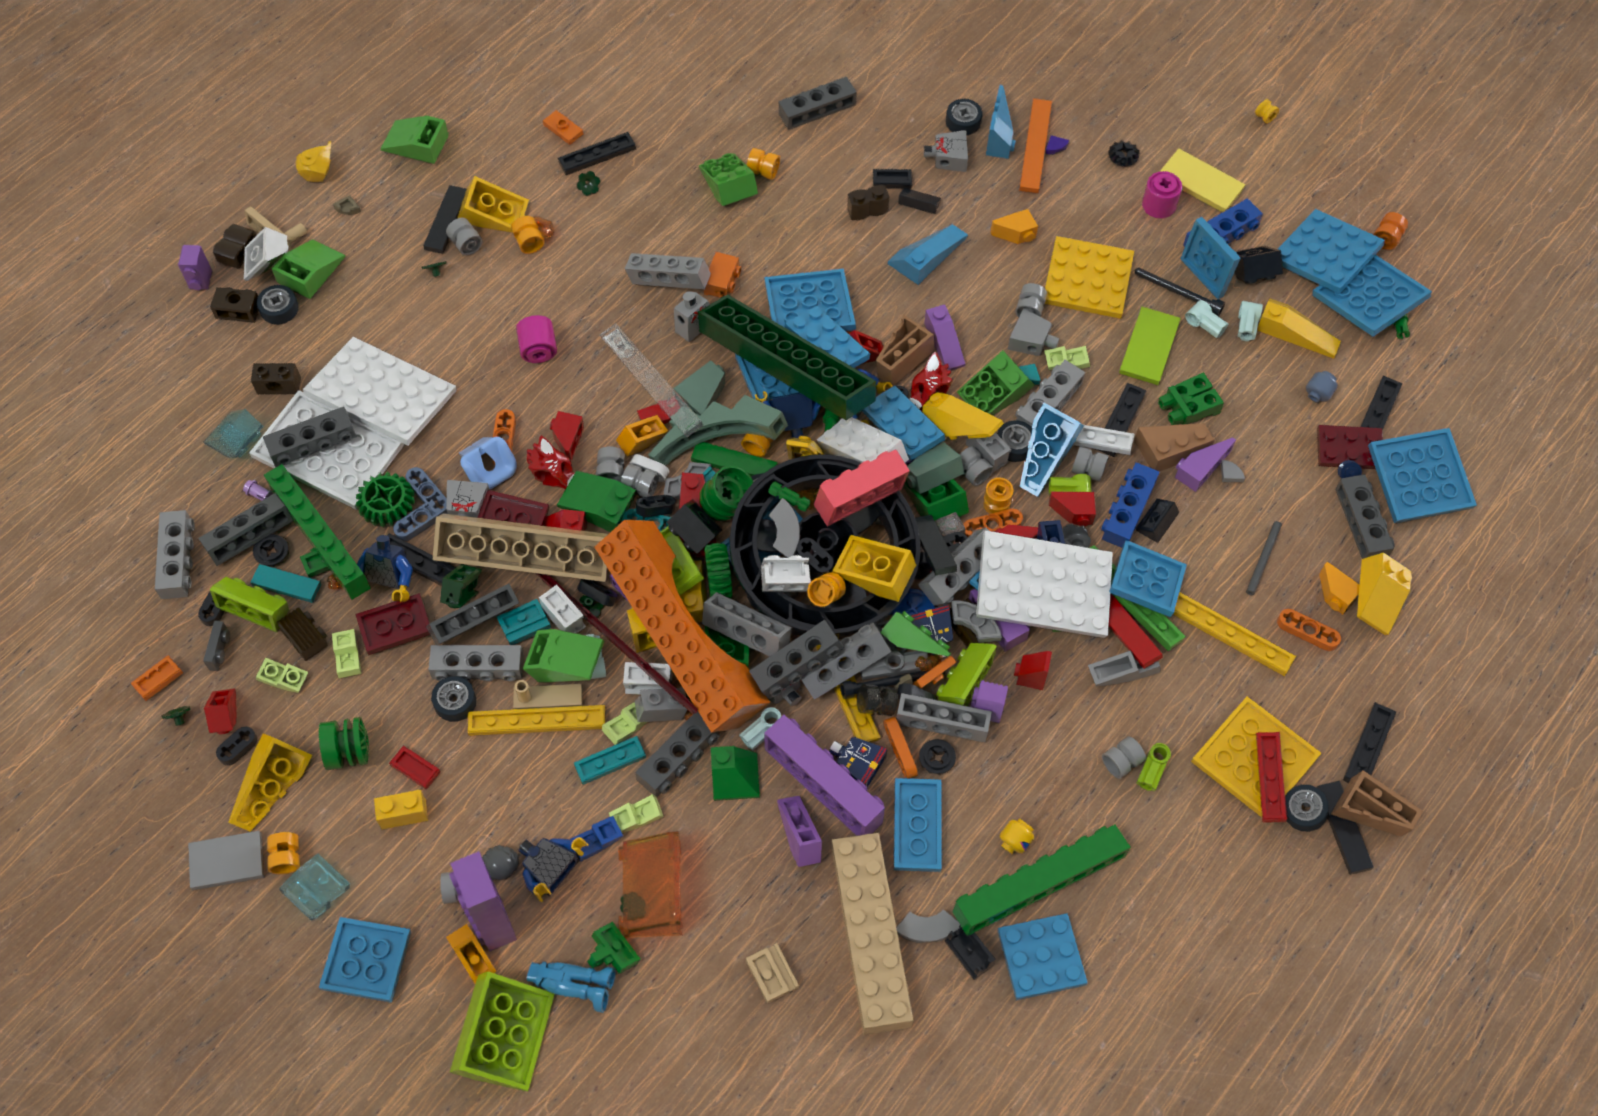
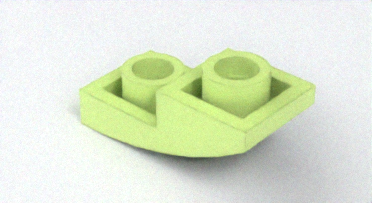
[256,658,308,693]

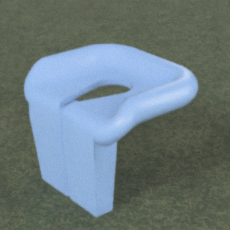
[459,437,517,490]

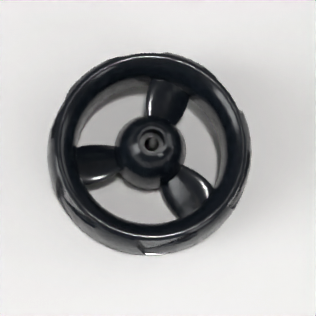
[729,455,921,639]

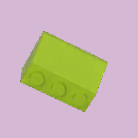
[210,577,289,633]
[936,643,997,707]

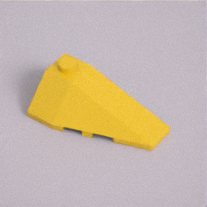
[922,392,1004,440]
[228,733,312,832]

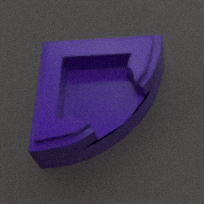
[1045,135,1069,155]

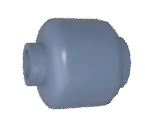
[1306,371,1338,402]

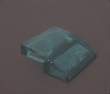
[280,854,350,921]

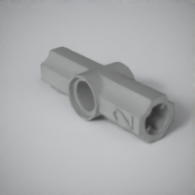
[860,651,929,680]

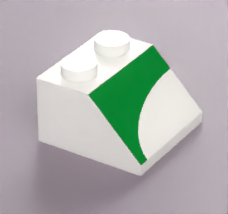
[244,227,289,281]

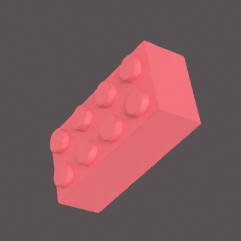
[814,449,910,526]

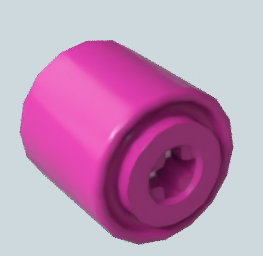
[1142,171,1182,218]
[516,315,557,363]

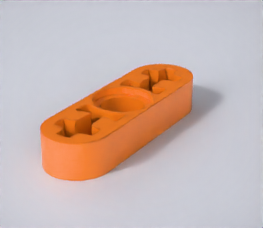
[491,409,516,464]
[962,509,1023,537]
[1277,609,1341,651]
[883,716,918,779]

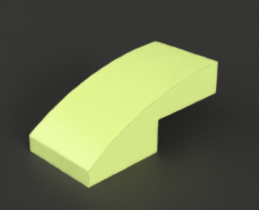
[1045,346,1090,370]
[332,629,361,678]
[601,702,647,745]
[609,794,664,833]

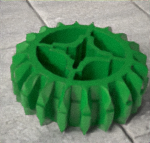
[356,471,415,528]
[704,543,732,599]

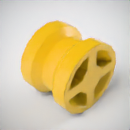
[1255,99,1279,124]

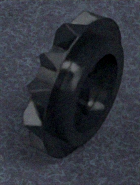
[1108,140,1140,166]
[253,534,289,567]
[919,739,956,775]

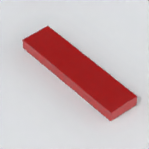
[1108,594,1163,669]
[1256,732,1287,823]

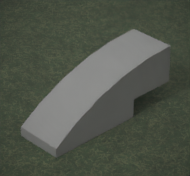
[1088,651,1160,686]

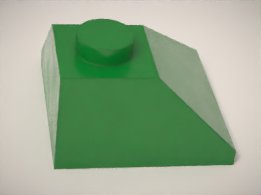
[711,746,760,801]

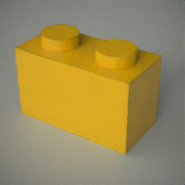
[374,789,428,830]

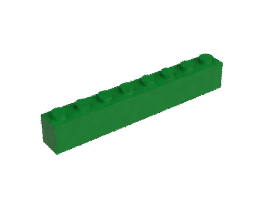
[264,464,371,600]
[952,824,1131,936]

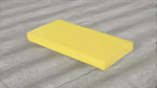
[1161,149,1245,212]

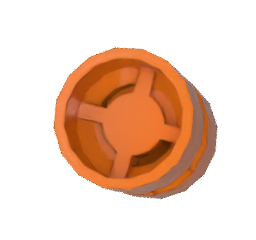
[1373,212,1408,250]

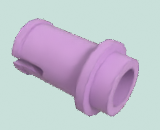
[243,480,273,501]

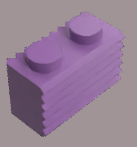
[178,245,213,290]
[971,680,1008,723]

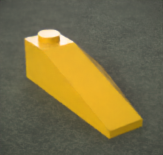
[1257,298,1341,359]
[786,436,825,460]

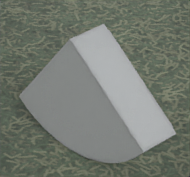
[1220,460,1245,482]

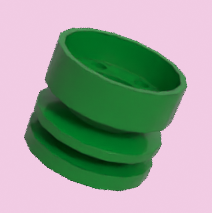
[700,466,753,521]
[319,717,369,771]

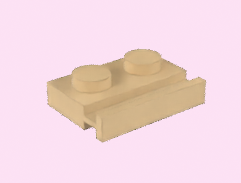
[746,943,799,1004]

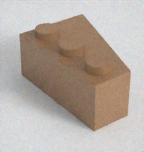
[876,315,935,386]
[1134,423,1214,472]
[1331,770,1423,837]

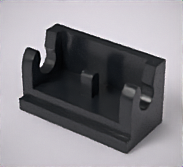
[944,925,996,980]

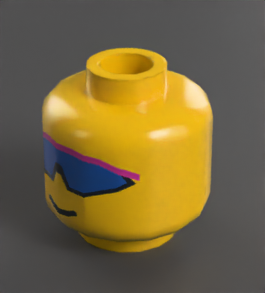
[999,818,1034,854]

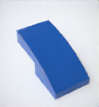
[570,816,623,862]

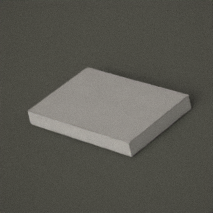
[188,831,264,890]

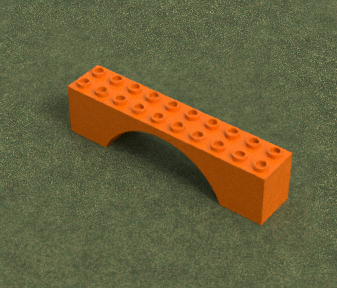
[595,520,770,733]

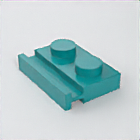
[497,599,551,645]

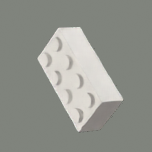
[817,417,909,463]

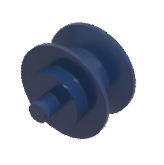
[1338,460,1362,479]

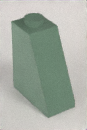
[673,360,725,415]
[906,441,964,494]

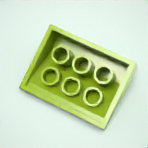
[450,971,555,1092]

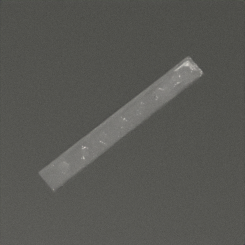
[600,323,703,438]

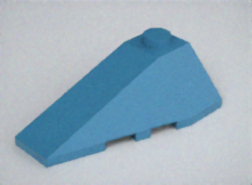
[986,85,1016,159]
[887,224,968,285]
[1019,403,1084,497]

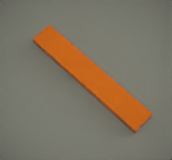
[1019,98,1052,193]

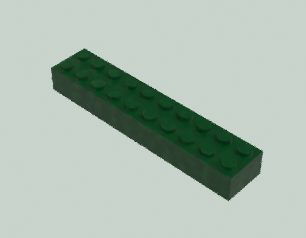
[698,294,876,421]

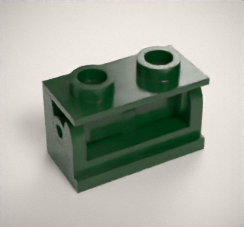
[440,564,482,608]

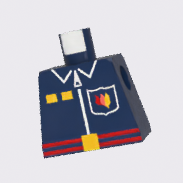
[910,605,953,660]
[829,737,887,788]

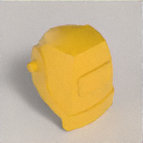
[296,141,331,182]

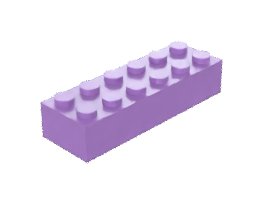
[764,715,885,836]
[449,851,517,951]

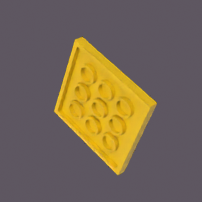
[1045,236,1134,319]
[1191,696,1321,817]

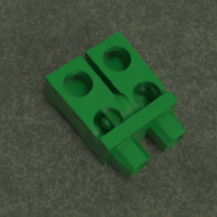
[1158,372,1224,425]

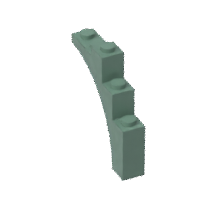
[648,395,788,466]

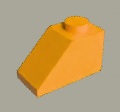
[990,209,1038,244]
[616,415,668,457]
[1319,562,1359,615]
[446,924,497,984]

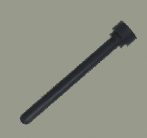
[1134,268,1225,317]
[840,669,945,700]

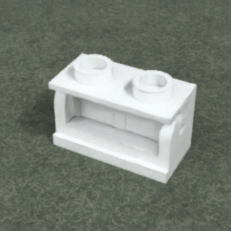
[761,555,811,591]
[539,585,586,634]
[623,662,672,695]

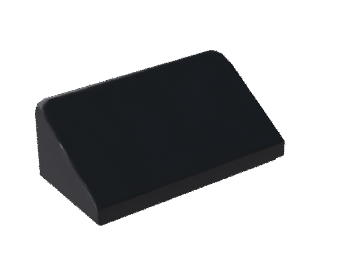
[898,188,941,214]
[1136,498,1179,542]

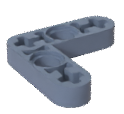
[393,467,448,541]

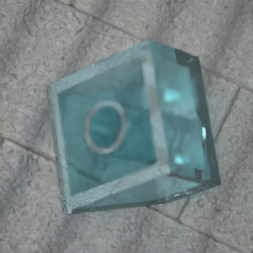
[203,409,264,458]

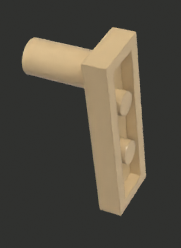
[245,206,307,252]
[513,680,582,709]

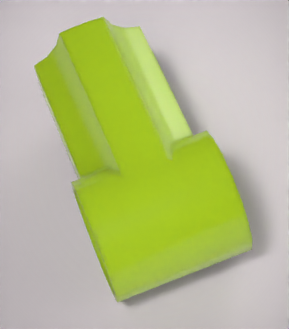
[1049,474,1091,496]
[1136,743,1171,792]

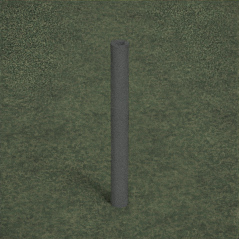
[1246,521,1282,595]

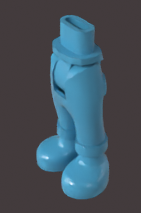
[527,961,616,1013]

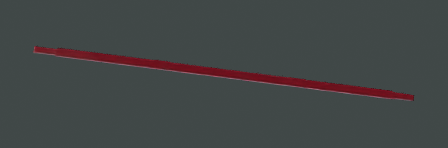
[535,573,698,714]

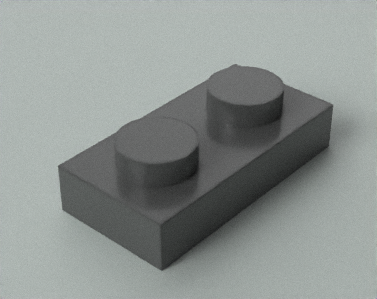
[203,621,230,671]

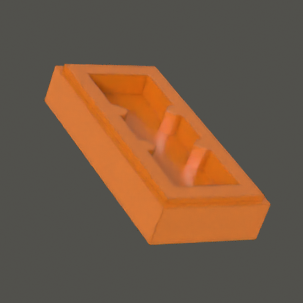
[543,110,583,145]
[131,655,183,701]
[913,656,956,688]

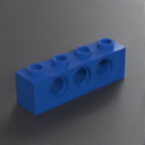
[1183,198,1263,247]
[1101,462,1160,548]

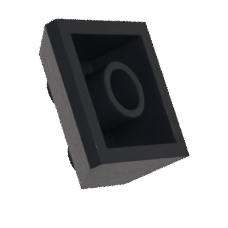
[1235,246,1283,284]
[666,499,723,554]

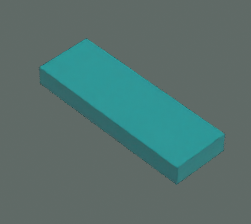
[250,564,321,603]
[574,736,646,785]

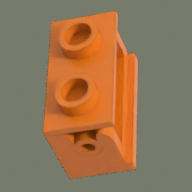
[704,252,742,297]

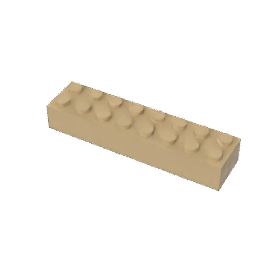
[433,514,611,582]
[831,833,913,1035]

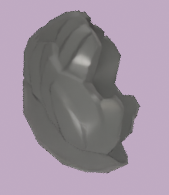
[1062,524,1091,548]
[482,845,519,880]

